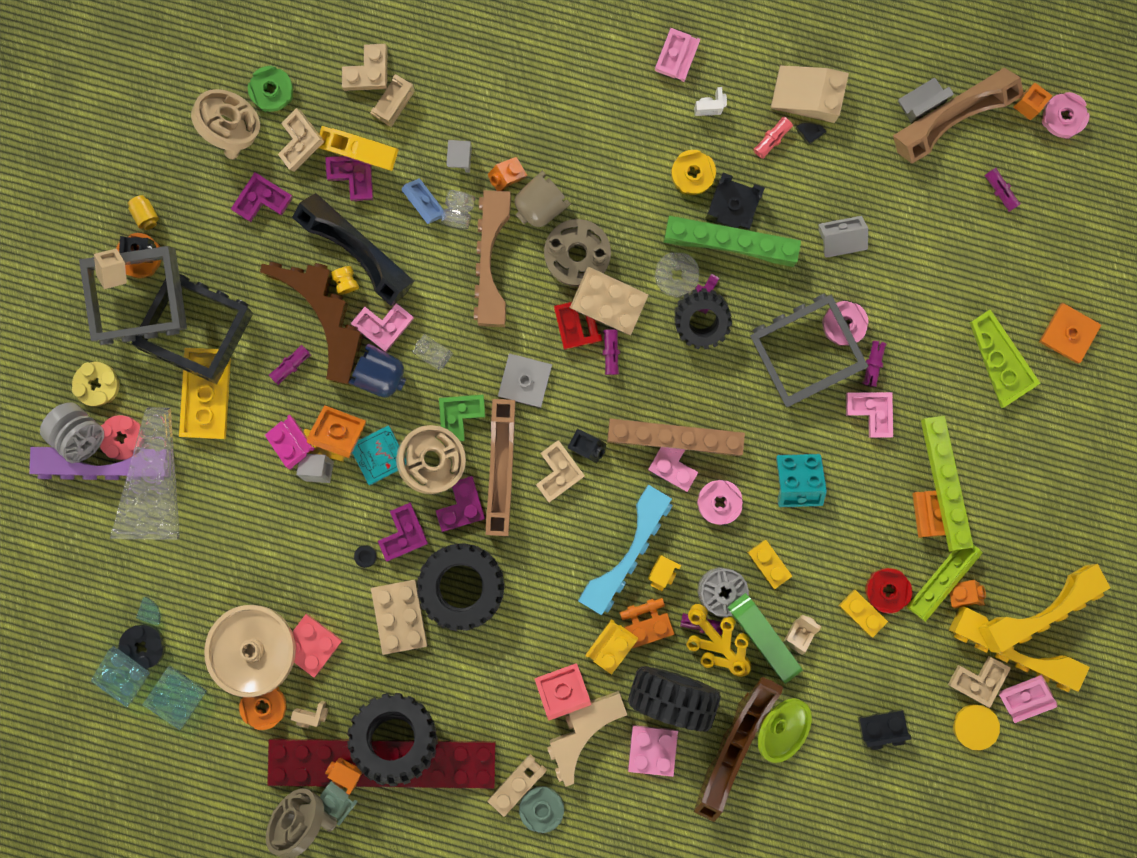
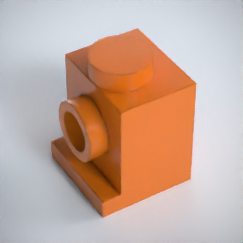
[325,758,362,795]

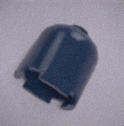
[349,344,406,398]

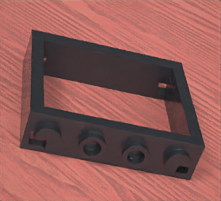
[131,273,253,384]

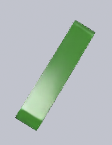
[727,593,803,684]

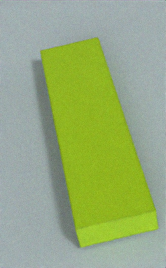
[907,545,983,622]

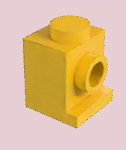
[648,555,681,591]

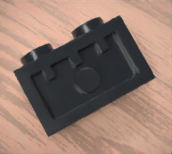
[857,709,912,750]

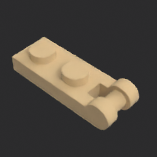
[487,754,547,817]

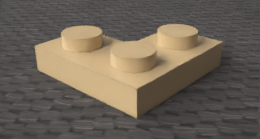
[342,44,388,91]
[278,108,325,172]
[536,440,585,503]
[948,656,1011,708]

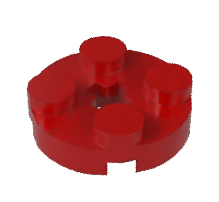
[865,568,912,613]

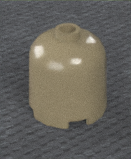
[515,170,571,228]

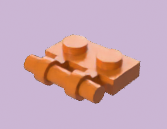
[620,598,674,649]

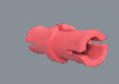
[753,117,793,159]

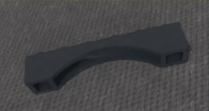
[292,193,414,306]

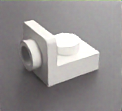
[694,87,727,116]

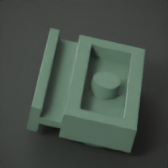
[320,781,358,826]

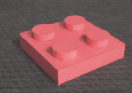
[293,614,343,678]
[535,663,592,720]

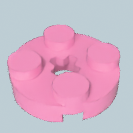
[1042,92,1089,138]
[822,301,868,346]
[697,480,743,525]

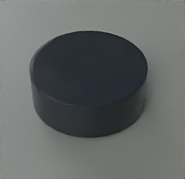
[354,545,377,568]

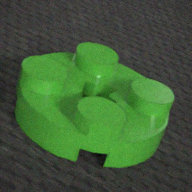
[248,66,293,112]

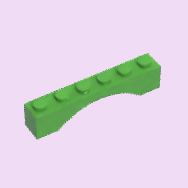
[663,216,801,267]

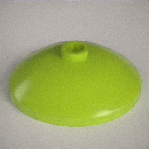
[758,698,812,763]

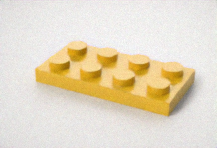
[179,348,231,439]

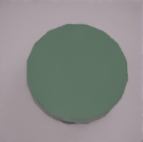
[519,786,564,833]

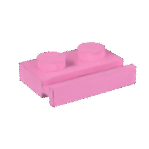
[655,28,700,82]
[999,675,1057,723]

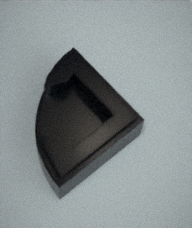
[795,123,827,145]

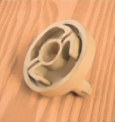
[191,89,260,159]
[396,425,466,494]

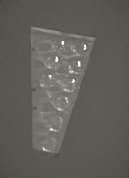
[110,407,180,540]

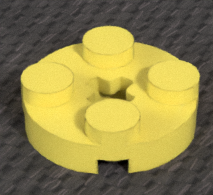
[72,362,120,407]

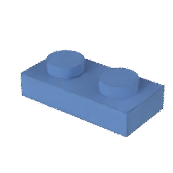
[401,178,446,224]

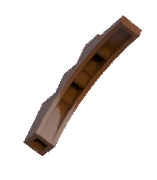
[260,262,364,386]
[694,677,783,822]

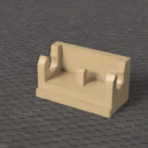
[370,74,415,127]

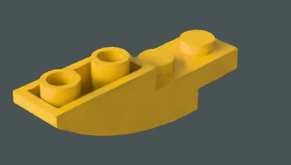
[319,126,399,171]

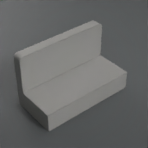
[898,78,954,123]
[818,216,868,258]

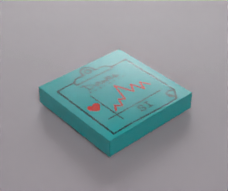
[352,425,406,485]

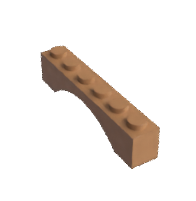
[893,68,1024,163]
[474,190,511,327]
[485,399,516,536]
[607,419,745,456]

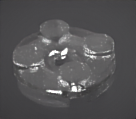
[654,253,699,298]

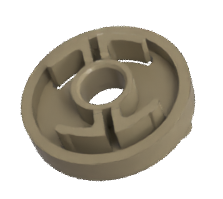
[544,219,611,287]
[266,789,337,858]

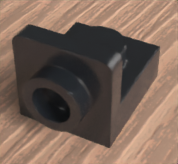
[567,428,607,464]

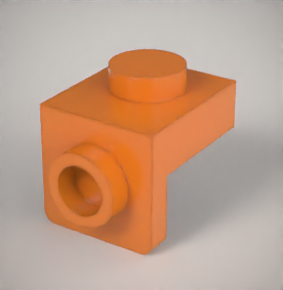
[488,157,527,191]
[950,580,986,608]

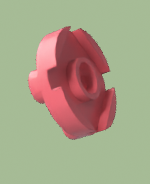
[100,415,145,460]

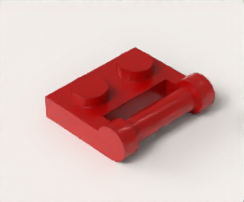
[554,302,603,350]

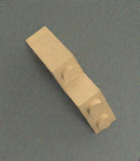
[547,691,627,787]

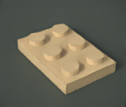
[570,267,648,335]
[371,579,428,655]

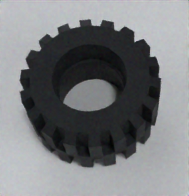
[674,288,732,350]

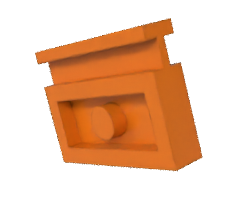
[912,491,946,538]

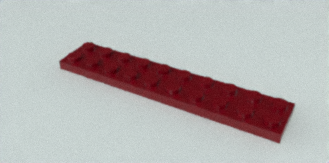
[267,738,496,789]

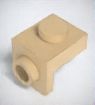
[783,615,821,655]
[291,701,328,728]

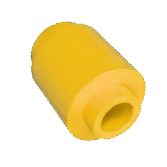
[128,195,159,230]

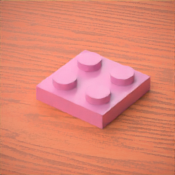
[628,725,678,777]

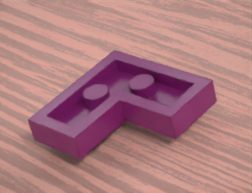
[325,156,373,202]
[231,172,293,222]
[436,476,485,532]
[378,502,428,562]

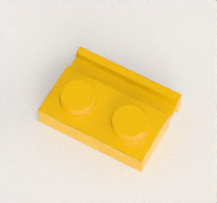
[585,619,638,675]

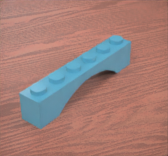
[578,485,673,615]

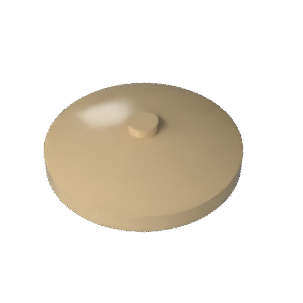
[204,605,296,697]

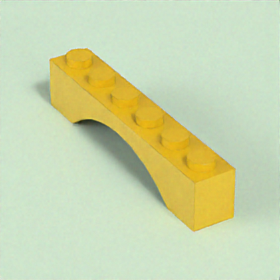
[978,564,1111,654]
[949,607,1090,693]

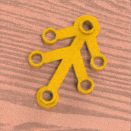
[686,604,751,677]

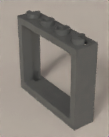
[79,246,187,346]
[750,293,868,408]

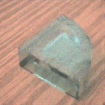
[136,597,161,626]

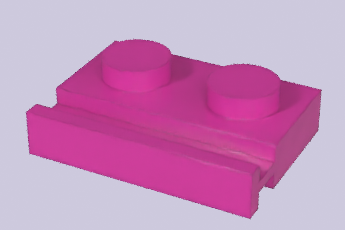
[265,415,315,469]

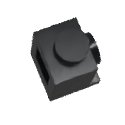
[119,236,156,263]

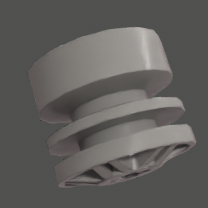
[40,402,104,463]
[697,567,749,617]

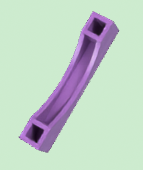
[29,447,172,481]

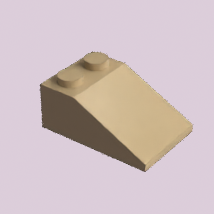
[770,65,849,123]

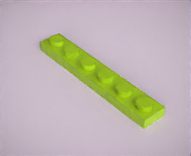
[921,416,974,552]

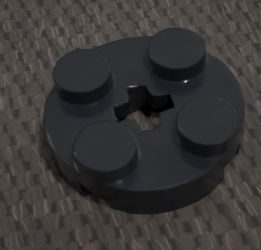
[117,624,165,670]

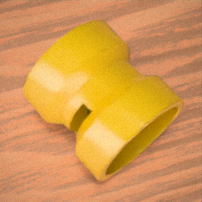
[331,266,359,295]

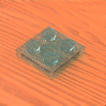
[91,646,150,707]
[142,666,207,730]

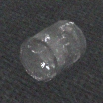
[441,190,475,229]

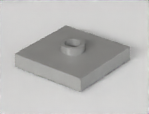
[498,353,552,408]

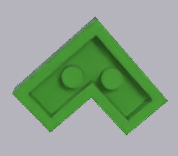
[439,395,485,443]

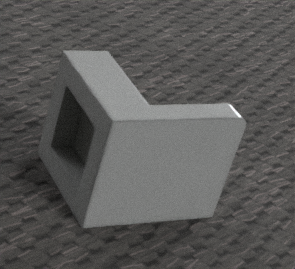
[447,140,472,173]
[296,454,334,483]

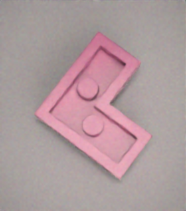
[351,303,414,352]
[846,392,893,438]
[648,447,698,492]

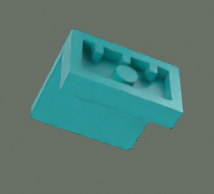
[776,454,827,507]

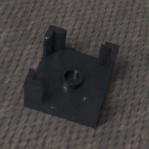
[705,173,765,231]

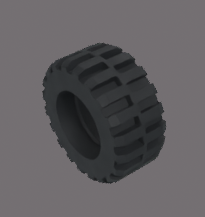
[417,543,505,631]
[628,666,721,732]
[347,693,438,786]

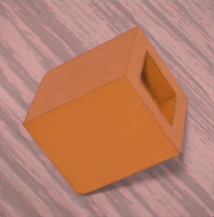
[1013,83,1052,120]

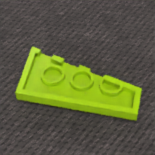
[970,310,1040,408]

